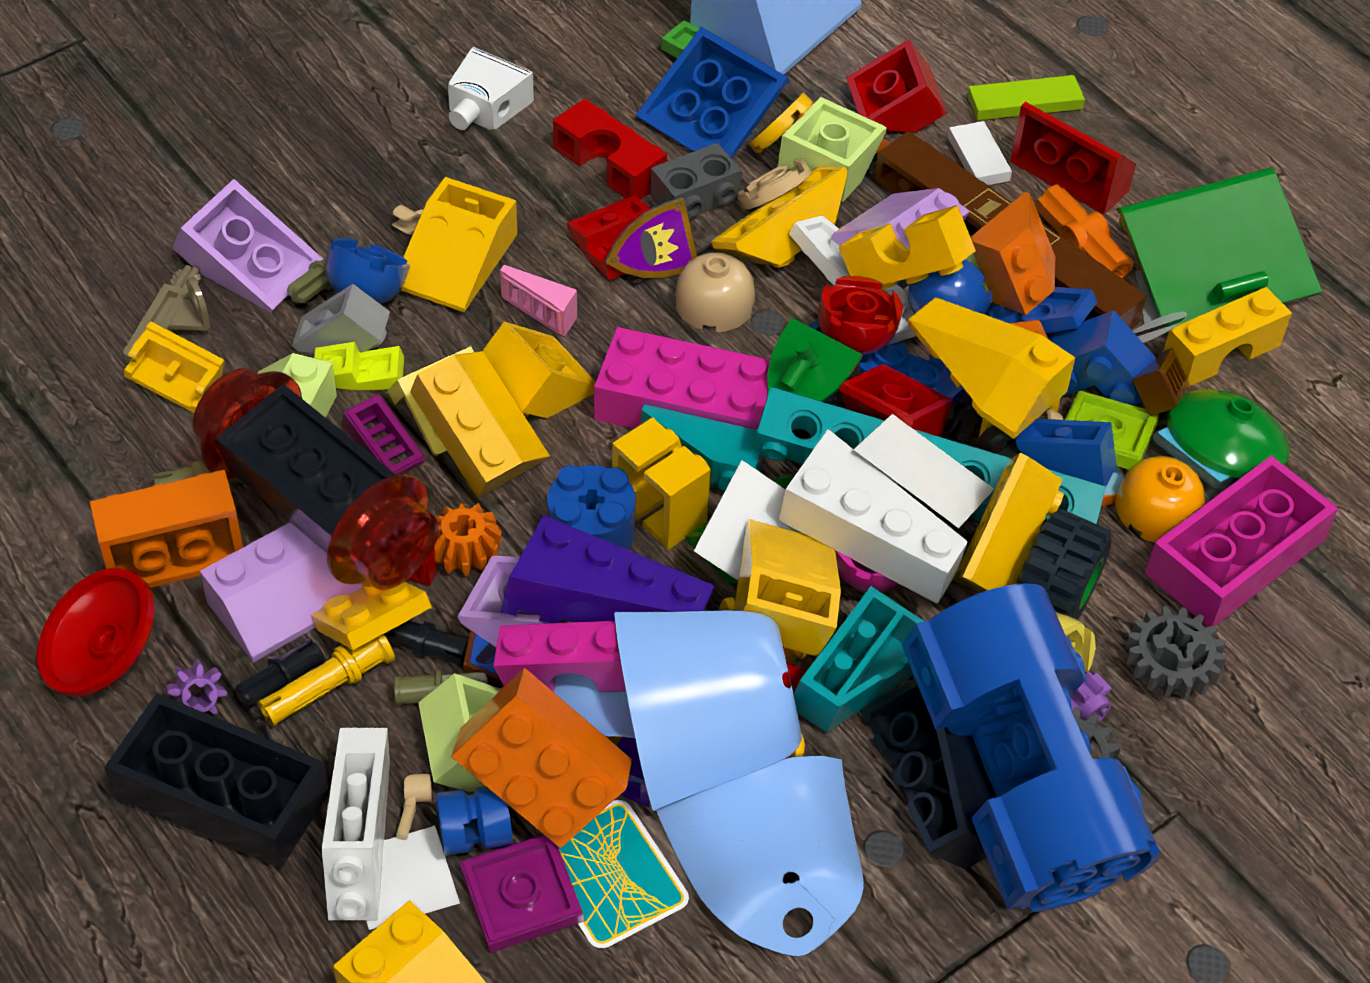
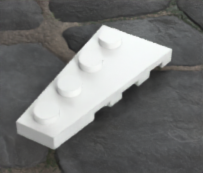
[789,215,916,345]

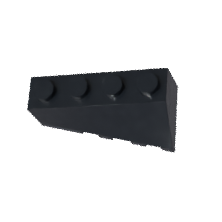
[860,678,991,869]

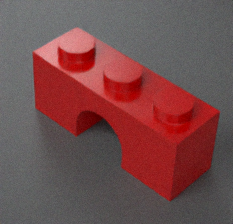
[553,98,667,200]

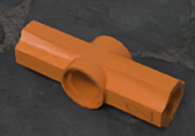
[1036,184,1134,279]

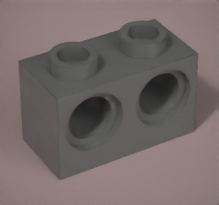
[650,142,742,219]

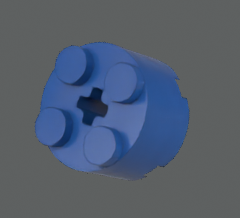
[547,465,636,550]

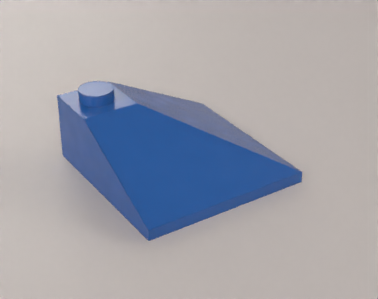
[635,27,789,159]

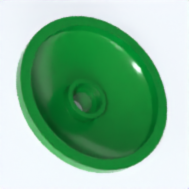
[1167,389,1290,478]

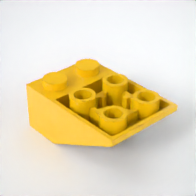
[401,177,517,312]
[734,519,841,657]

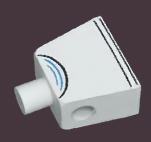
[448,47,534,130]

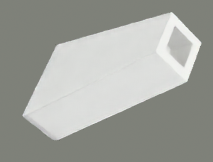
[322,728,390,920]

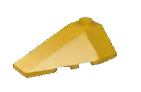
[908,297,1075,439]

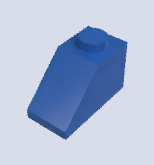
[1016,419,1117,488]

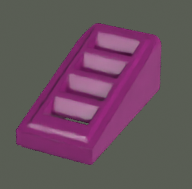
[341,394,426,476]

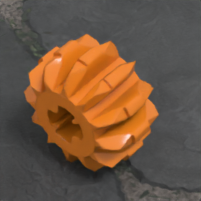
[426,501,502,578]

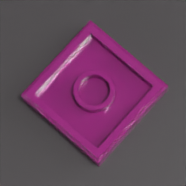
[460,835,584,953]

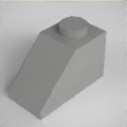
[292,284,390,353]

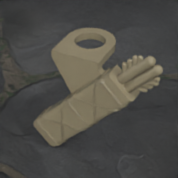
[123,265,211,364]

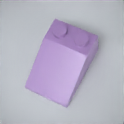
[172,179,323,313]

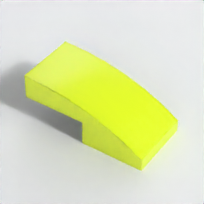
[314,341,404,390]

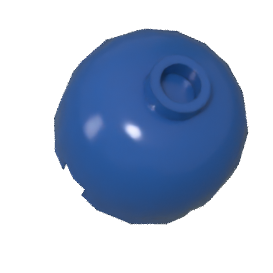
[326,238,410,305]
[908,260,992,314]

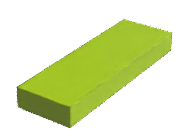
[967,75,1085,120]

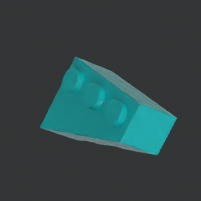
[794,586,924,732]

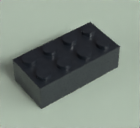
[104,693,330,869]

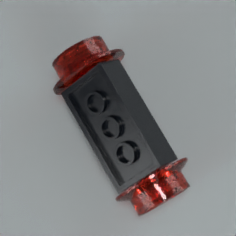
[193,368,439,590]

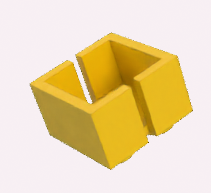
[612,417,711,550]

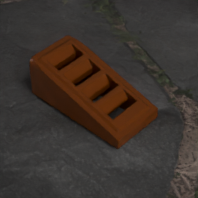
[1132,348,1190,416]

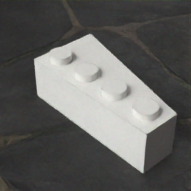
[779,429,968,604]

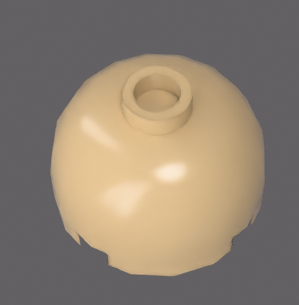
[676,253,755,332]

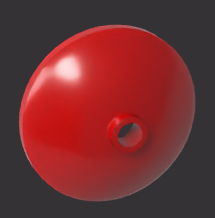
[37,568,154,697]

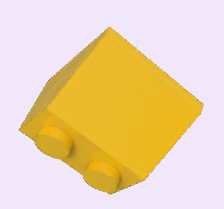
[483,321,596,418]

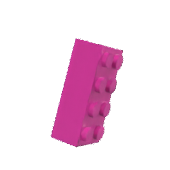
[594,327,770,430]
[1145,456,1338,627]

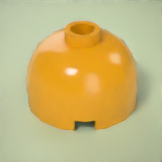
[1115,456,1205,542]

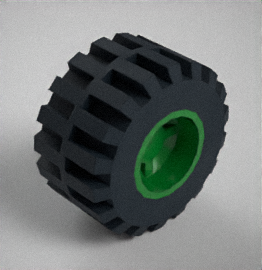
[1016,509,1111,620]

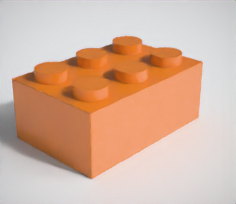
[89,470,243,588]
[451,667,632,848]

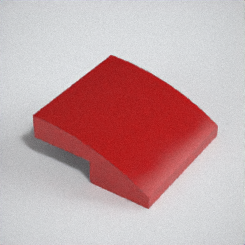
[567,195,651,280]

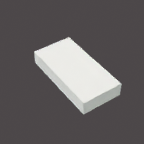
[948,121,1012,185]

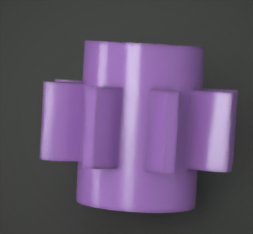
[165,659,227,714]
[1070,671,1112,722]

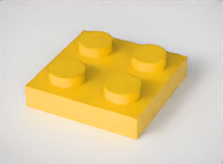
[311,574,432,650]

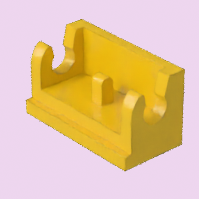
[124,321,224,415]

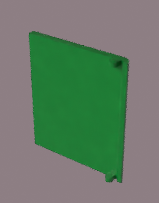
[1116,167,1322,337]

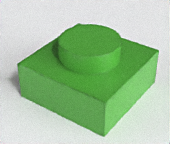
[661,20,699,58]

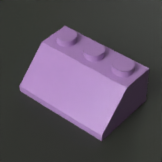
[831,188,970,283]
[200,522,363,663]

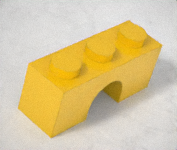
[839,205,976,291]
[1163,287,1292,387]

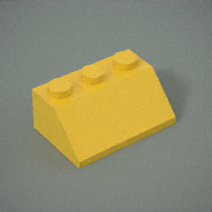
[410,351,550,498]
[953,453,1064,593]

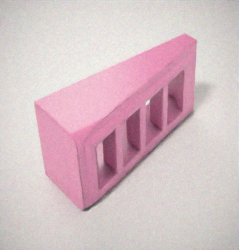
[500,265,577,336]

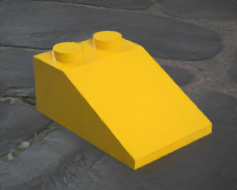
[333,900,486,983]

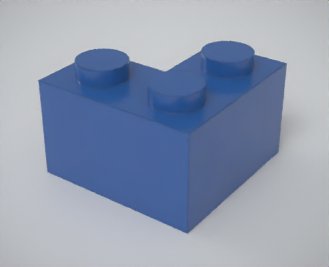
[1047,310,1156,406]

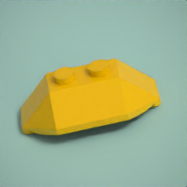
[711,166,848,268]

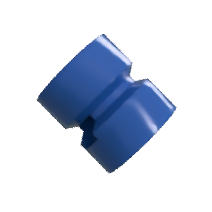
[436,785,513,856]

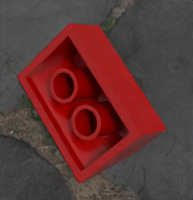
[1010,101,1136,215]

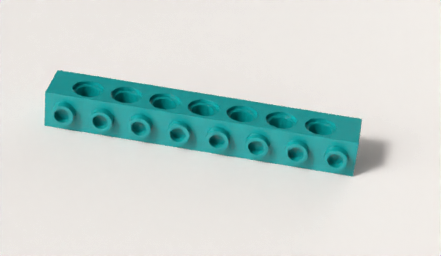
[752,387,1106,530]

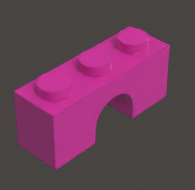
[494,621,626,692]

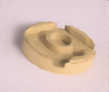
[737,158,811,209]

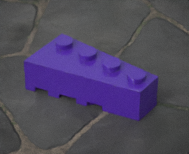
[500,515,714,623]

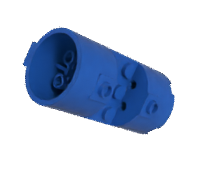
[902,583,1161,912]

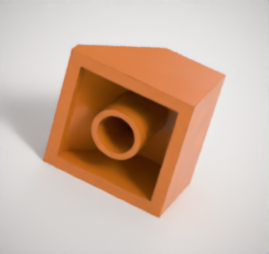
[970,192,1056,315]

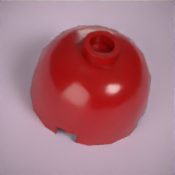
[818,276,903,355]

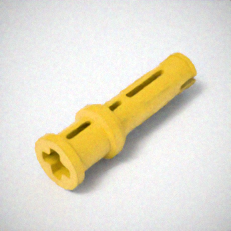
[258,634,395,727]

